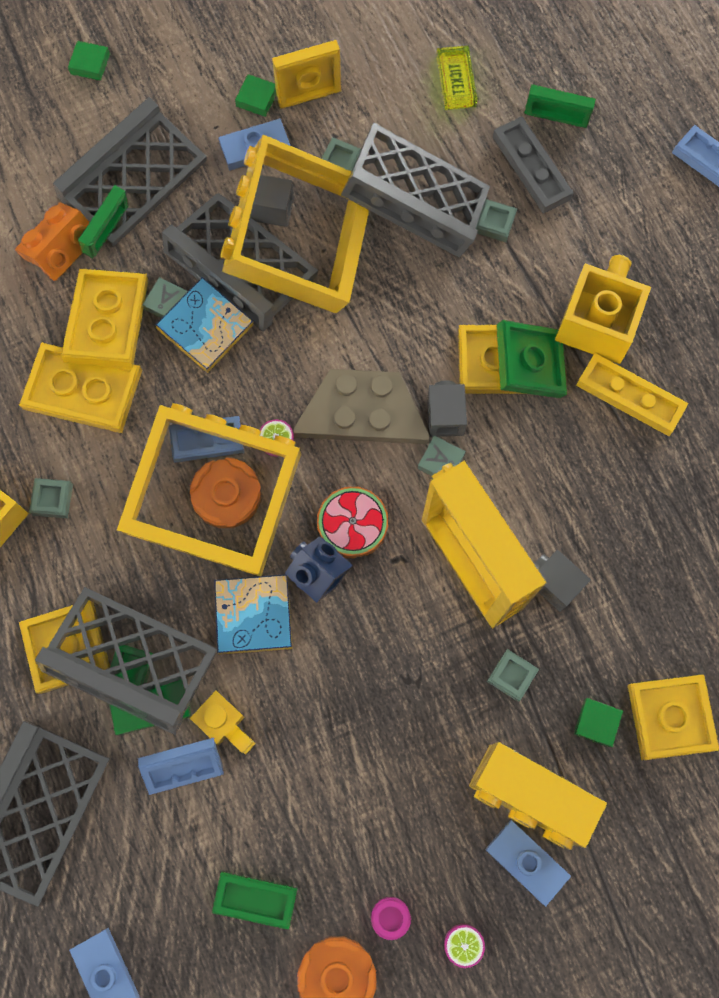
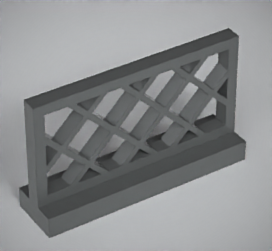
[53,97,207,247]
[341,122,490,258]
[162,192,318,332]
[35,587,217,735]
[0,721,110,907]

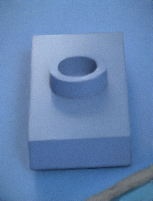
[218,119,290,171]
[672,125,719,186]
[169,416,244,463]
[138,738,224,795]
[485,820,571,907]
[70,928,140,998]

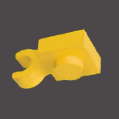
[190,690,256,755]

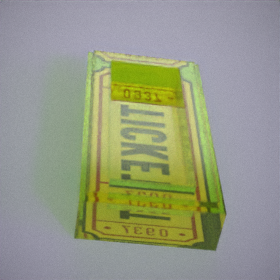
[436,45,478,110]

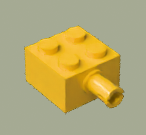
[555,255,651,364]

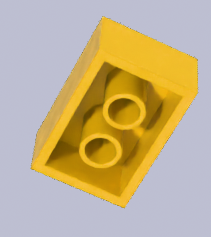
[469,742,607,850]

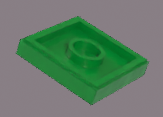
[496,320,567,398]

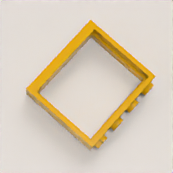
[220,134,369,314]
[117,403,301,576]
[422,460,546,629]

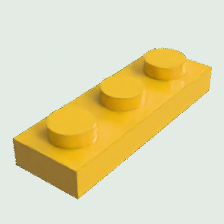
[576,353,689,436]

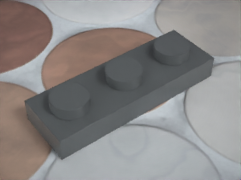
[492,116,574,214]

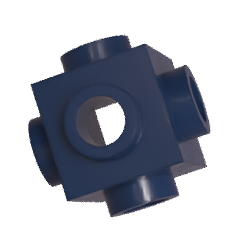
[285,536,353,603]

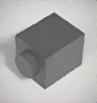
[250,175,294,227]
[427,381,467,437]
[534,549,591,612]

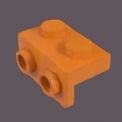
[14,202,90,281]

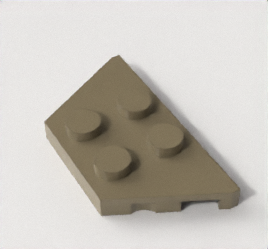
[293,369,429,444]

